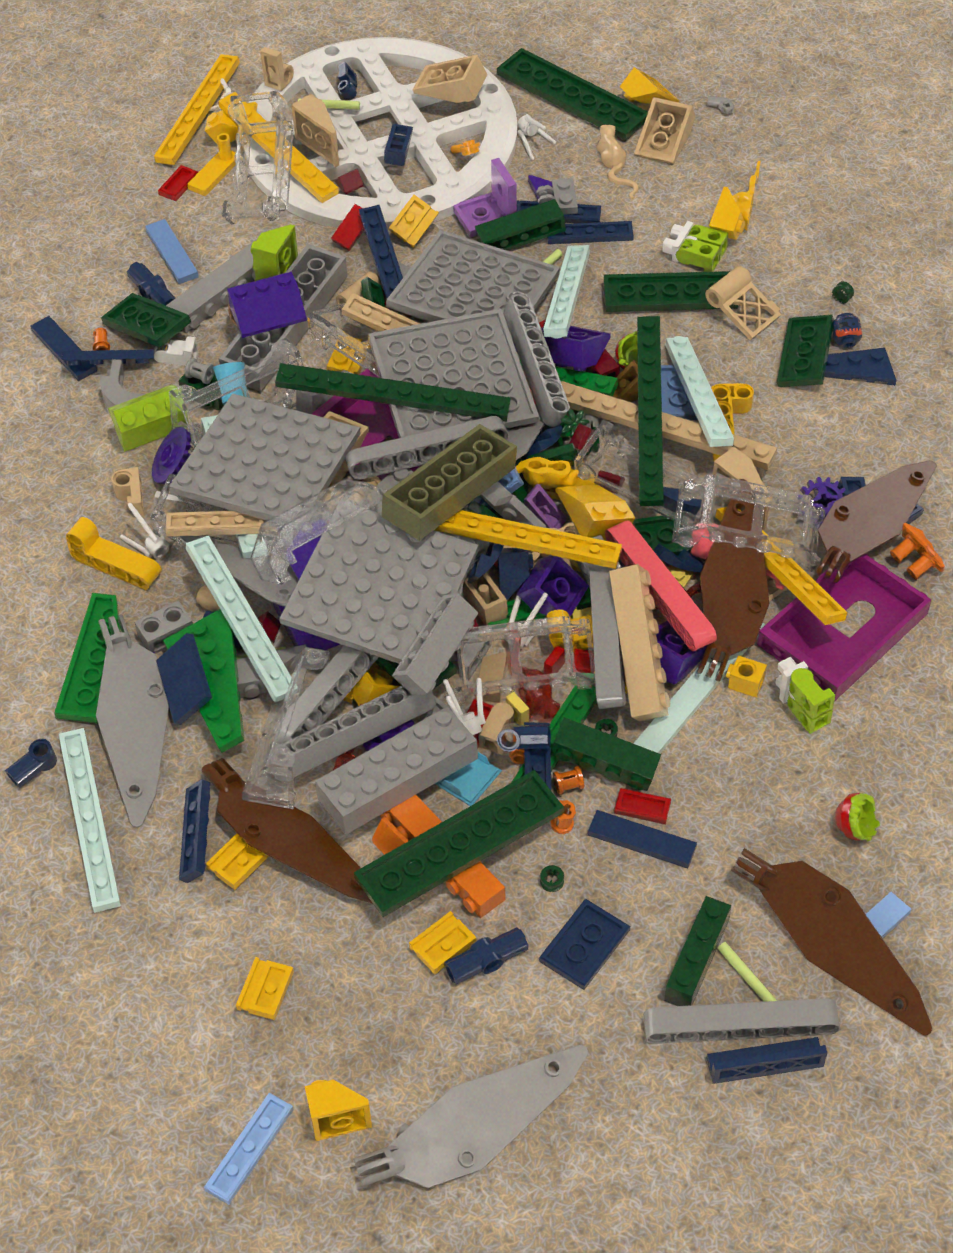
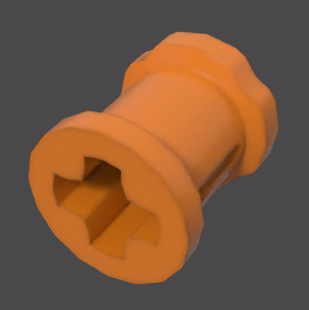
[553,766,585,795]
[550,800,576,834]

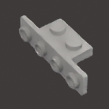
[479,481,547,528]

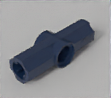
[127,262,176,306]
[445,927,529,985]

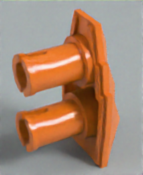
[890,523,945,580]

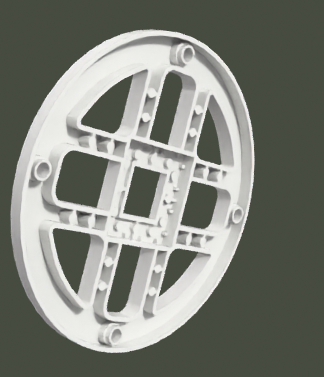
[240,37,517,231]

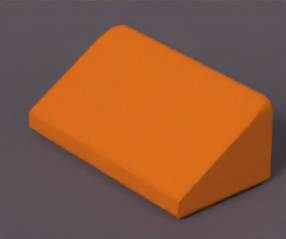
[372,817,408,855]

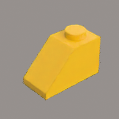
[709,187,745,240]

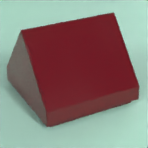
[335,169,364,195]
[569,423,597,453]
[597,470,625,494]
[257,611,281,643]

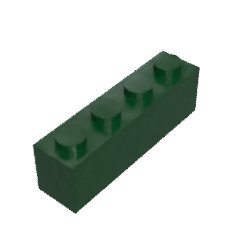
[475,199,566,251]
[551,717,662,791]
[664,896,732,1006]

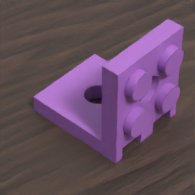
[453,158,517,238]

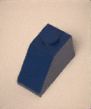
[497,548,533,600]

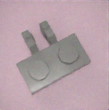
[536,178,578,214]

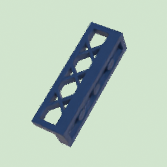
[707,1037,828,1084]

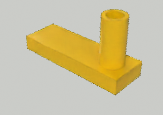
[188,133,241,196]

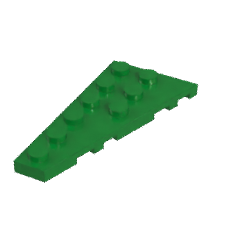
[54,593,121,724]
[163,609,245,753]

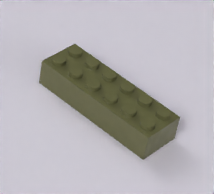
[382,424,517,541]

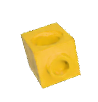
[726,655,767,698]

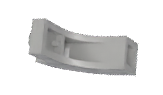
[100,359,145,411]

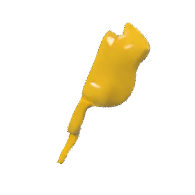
[732,161,761,234]
[515,457,579,489]

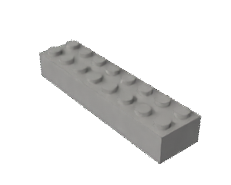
[219,244,347,392]

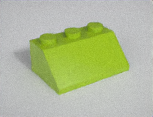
[250,224,298,281]
[108,384,189,452]

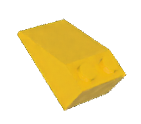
[555,485,635,540]

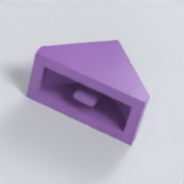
[524,484,567,529]

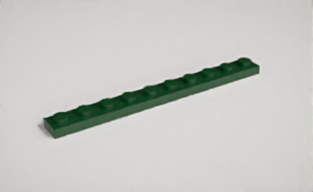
[637,316,664,507]
[275,363,511,422]

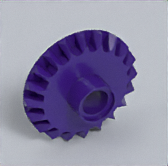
[152,427,191,485]

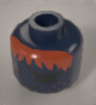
[832,313,862,348]

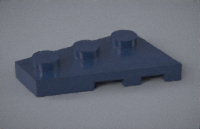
[824,347,896,386]

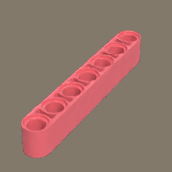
[605,520,717,651]

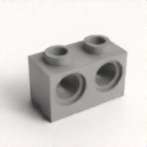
[134,601,193,654]

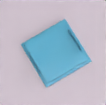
[435,752,502,806]

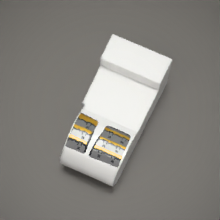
[154,337,199,366]

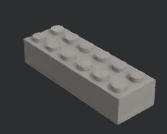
[315,706,478,835]

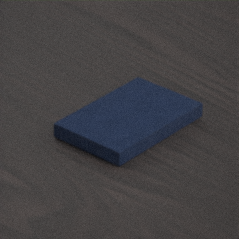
[156,633,212,725]
[539,898,631,990]

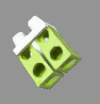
[663,221,728,272]
[776,657,835,734]

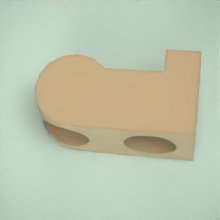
[479,702,514,755]

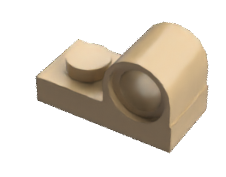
[260,47,294,91]
[111,467,144,518]

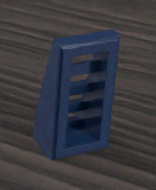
[384,124,413,166]

